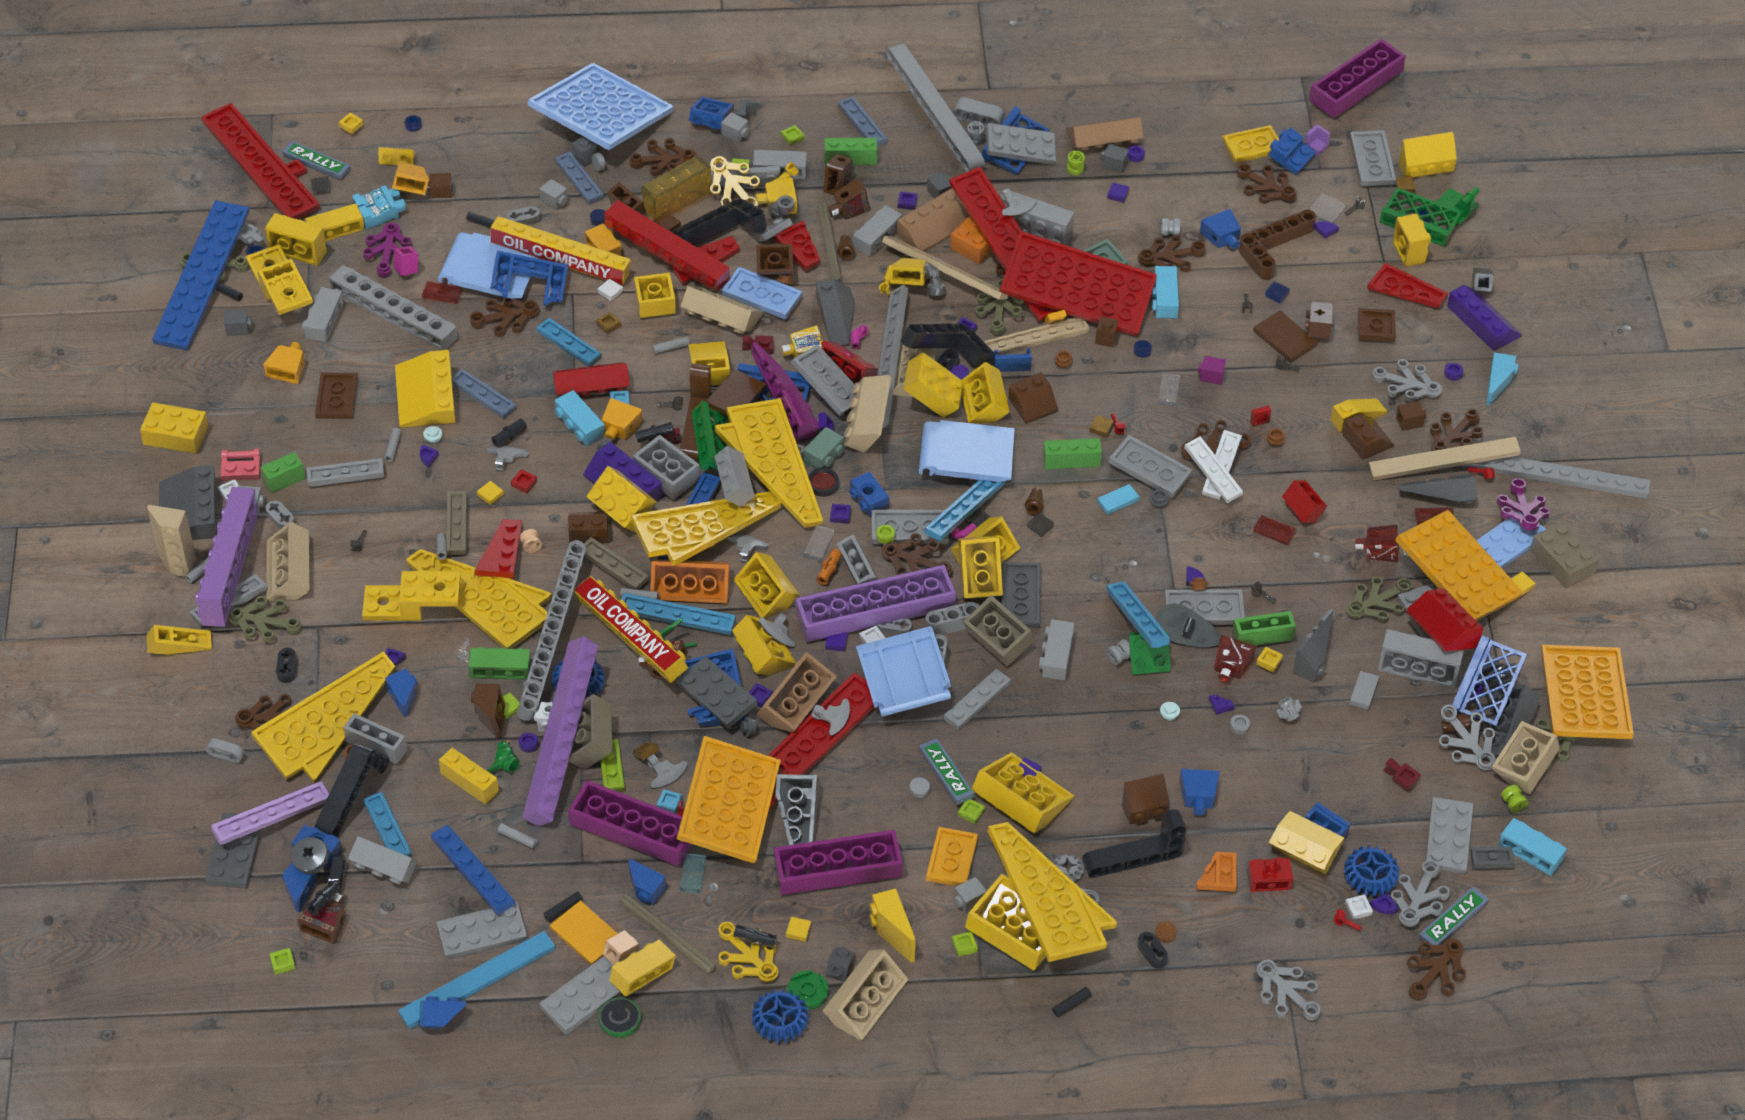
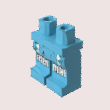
[352,185,406,230]

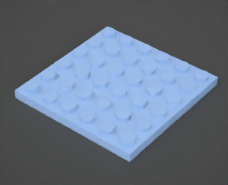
[528,63,674,150]

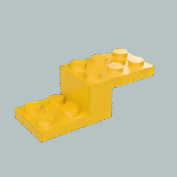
[246,244,313,315]
[362,571,461,621]

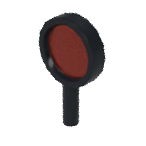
[807,468,839,497]

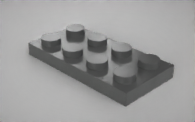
[676,656,758,729]
[205,812,262,889]

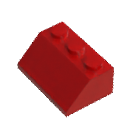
[821,340,878,384]

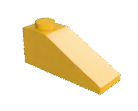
[1330,399,1387,433]
[146,625,212,655]

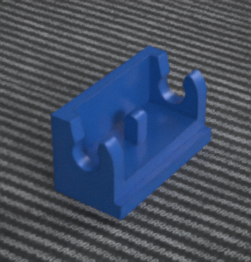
[993,348,1032,372]
[1305,802,1350,838]

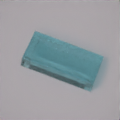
[680,853,706,893]

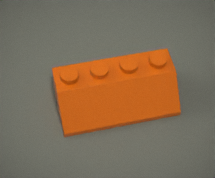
[650,559,730,603]

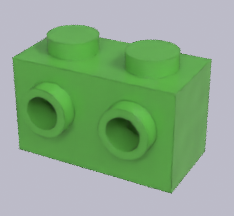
[260,452,306,494]

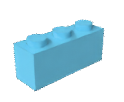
[1151,266,1179,318]
[554,390,605,446]
[1498,818,1567,876]

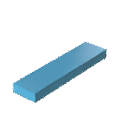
[536,318,602,367]
[363,792,412,857]

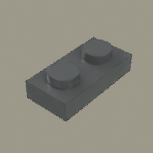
[1470,847,1515,869]

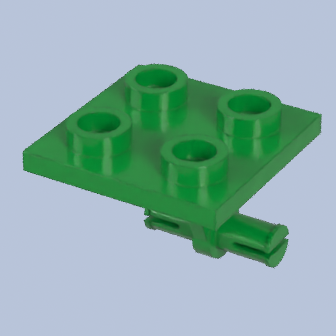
[1430,186,1480,226]
[1129,632,1171,675]

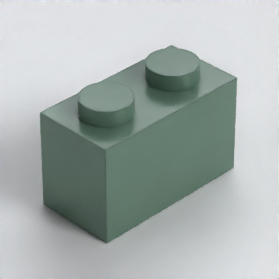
[803,427,845,469]

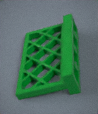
[1379,187,1462,247]
[692,401,730,470]

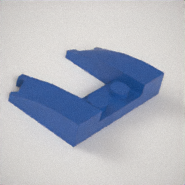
[490,250,568,306]
[682,649,749,726]

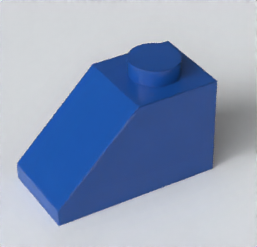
[385,668,418,717]
[628,859,666,905]
[282,862,317,912]

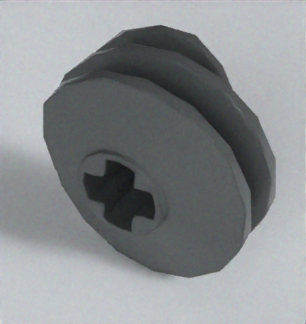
[1482,663,1517,690]
[291,837,329,874]

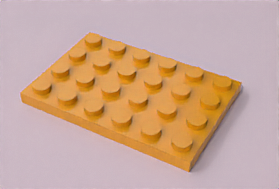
[1395,510,1524,621]
[1541,645,1634,739]
[676,736,781,864]

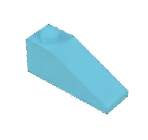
[1486,352,1518,405]

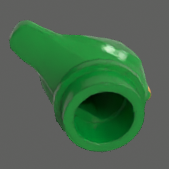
[488,740,520,774]

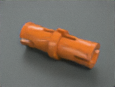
[816,549,842,585]

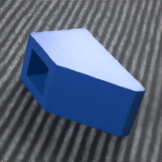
[419,996,466,1028]

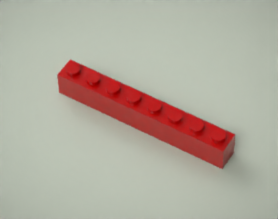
[604,200,730,292]

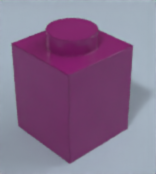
[1197,356,1226,385]

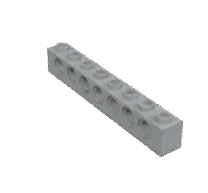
[329,265,458,350]

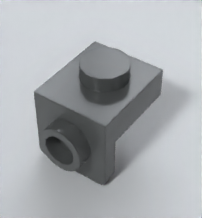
[735,100,757,119]
[826,947,855,981]

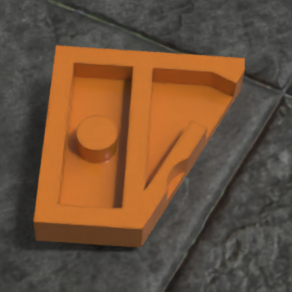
[1196,852,1237,892]

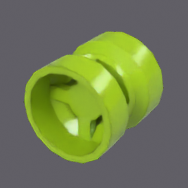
[1067,151,1085,175]
[1501,785,1529,813]

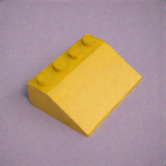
[395,350,456,428]
[972,752,1075,834]
[965,874,1046,971]

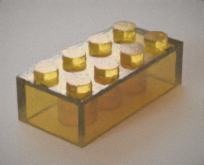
[642,155,712,220]

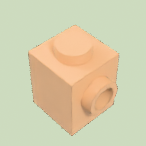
[603,930,639,965]

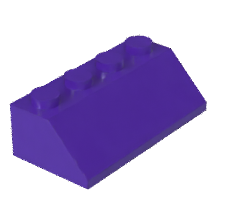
[1447,285,1522,351]
[583,442,663,501]

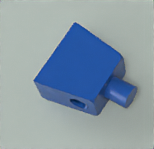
[1200,209,1241,249]
[1179,769,1219,816]

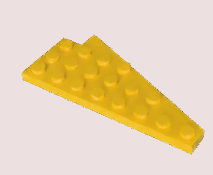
[715,398,823,528]
[631,491,781,566]
[406,549,552,649]
[251,651,395,783]
[988,822,1117,962]

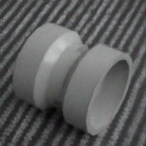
[967,122,984,146]
[1161,218,1180,236]
[1106,639,1130,665]

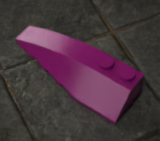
[751,342,819,443]

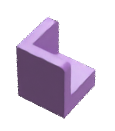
[1305,125,1331,156]

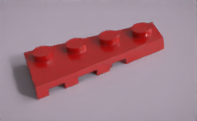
[668,235,740,287]

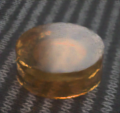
[1155,921,1176,943]

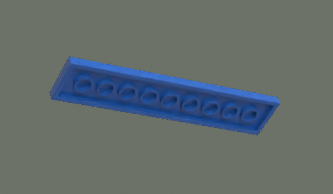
[152,200,250,351]

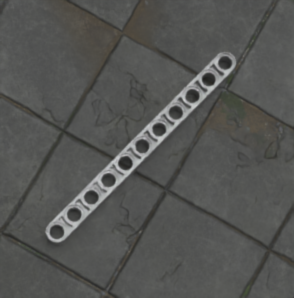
[886,43,985,172]
[517,540,586,721]

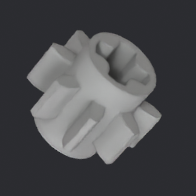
[1276,697,1302,721]

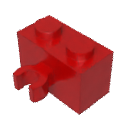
[1282,480,1327,523]
[1247,858,1293,893]

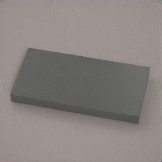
[1001,562,1041,628]

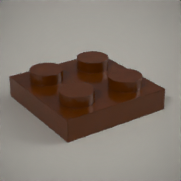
[1358,308,1396,342]

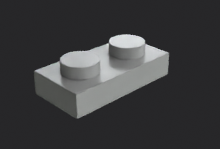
[754,217,793,242]

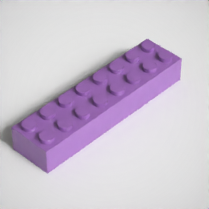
[195,487,258,627]
[795,565,956,642]

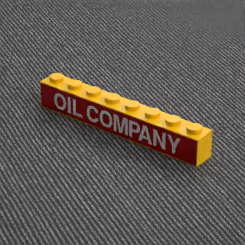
[490,216,631,286]
[573,576,688,683]

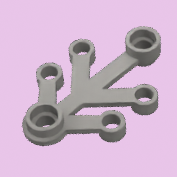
[1372,359,1442,402]
[1438,705,1496,771]
[1391,860,1450,927]
[1256,960,1321,1021]

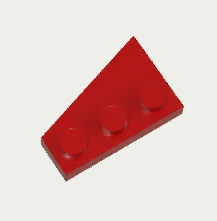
[775,220,820,271]

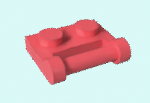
[221,449,261,481]

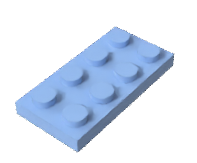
[722,267,802,320]
[1477,512,1546,569]

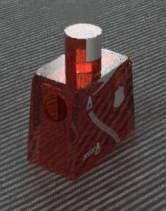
[1355,525,1399,562]
[1214,635,1257,682]

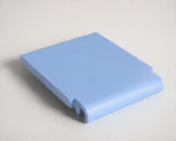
[438,233,539,299]
[919,420,1014,482]
[856,626,951,717]

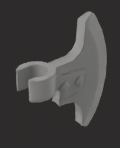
[1000,188,1037,216]
[487,446,529,471]
[727,534,769,562]
[759,612,795,648]
[811,699,850,736]
[646,754,688,788]

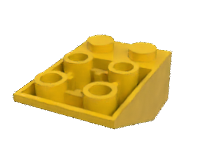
[688,341,730,386]

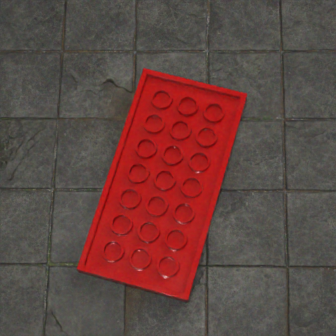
[999,231,1157,337]

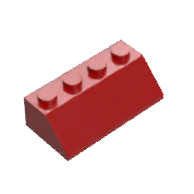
[552,362,630,397]
[1406,588,1483,651]

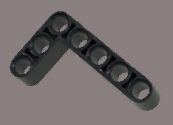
[671,199,767,246]
[900,323,994,368]
[314,742,389,837]
[1082,809,1187,878]

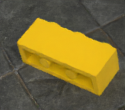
[305,203,365,241]
[439,747,499,805]
[609,939,676,997]

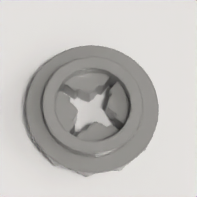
[1052,853,1084,882]

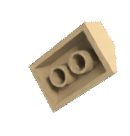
[1492,721,1560,794]

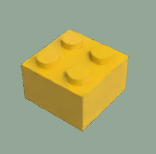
[1392,214,1431,267]
[634,273,676,318]

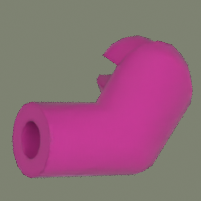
[851,325,869,349]
[950,523,977,539]

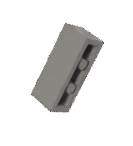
[753,150,807,179]
[852,205,902,257]
[302,287,344,342]
[715,445,755,507]
[837,534,879,584]
[1039,619,1074,681]
[343,714,407,764]
[348,836,418,885]

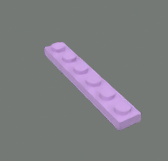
[211,781,329,845]

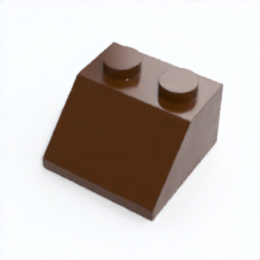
[756,244,793,275]
[1008,372,1058,424]
[1342,414,1394,460]
[568,511,608,544]
[471,684,506,739]
[1122,774,1169,825]

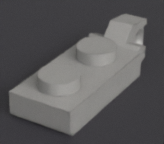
[238,221,266,249]

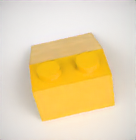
[869,889,916,962]

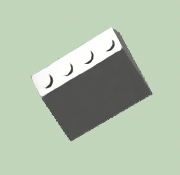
[159,465,217,540]

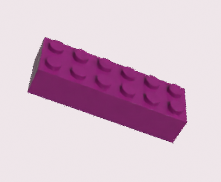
[1309,38,1406,118]
[568,780,692,866]
[774,830,903,895]

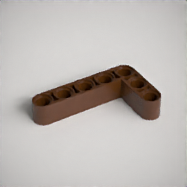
[1239,210,1316,280]
[680,363,712,462]

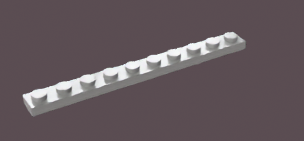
[878,285,908,428]
[1460,457,1650,499]

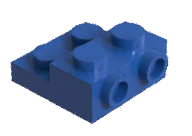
[689,96,734,129]
[1268,127,1316,175]

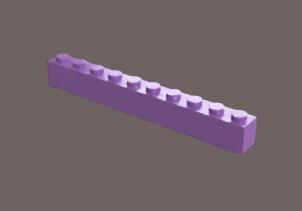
[522,636,598,826]

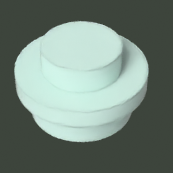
[423,426,442,444]
[1160,702,1180,721]

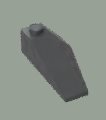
[816,279,855,347]
[1399,473,1477,504]
[1293,609,1333,683]
[1490,685,1540,757]
[776,774,821,845]

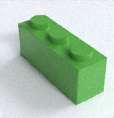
[825,138,877,165]
[1043,438,1102,469]
[1232,611,1296,648]
[469,647,531,680]

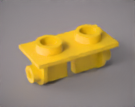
[378,147,415,165]

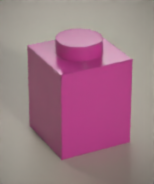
[394,246,418,276]

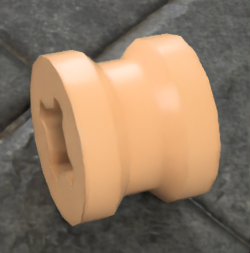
[520,529,542,553]

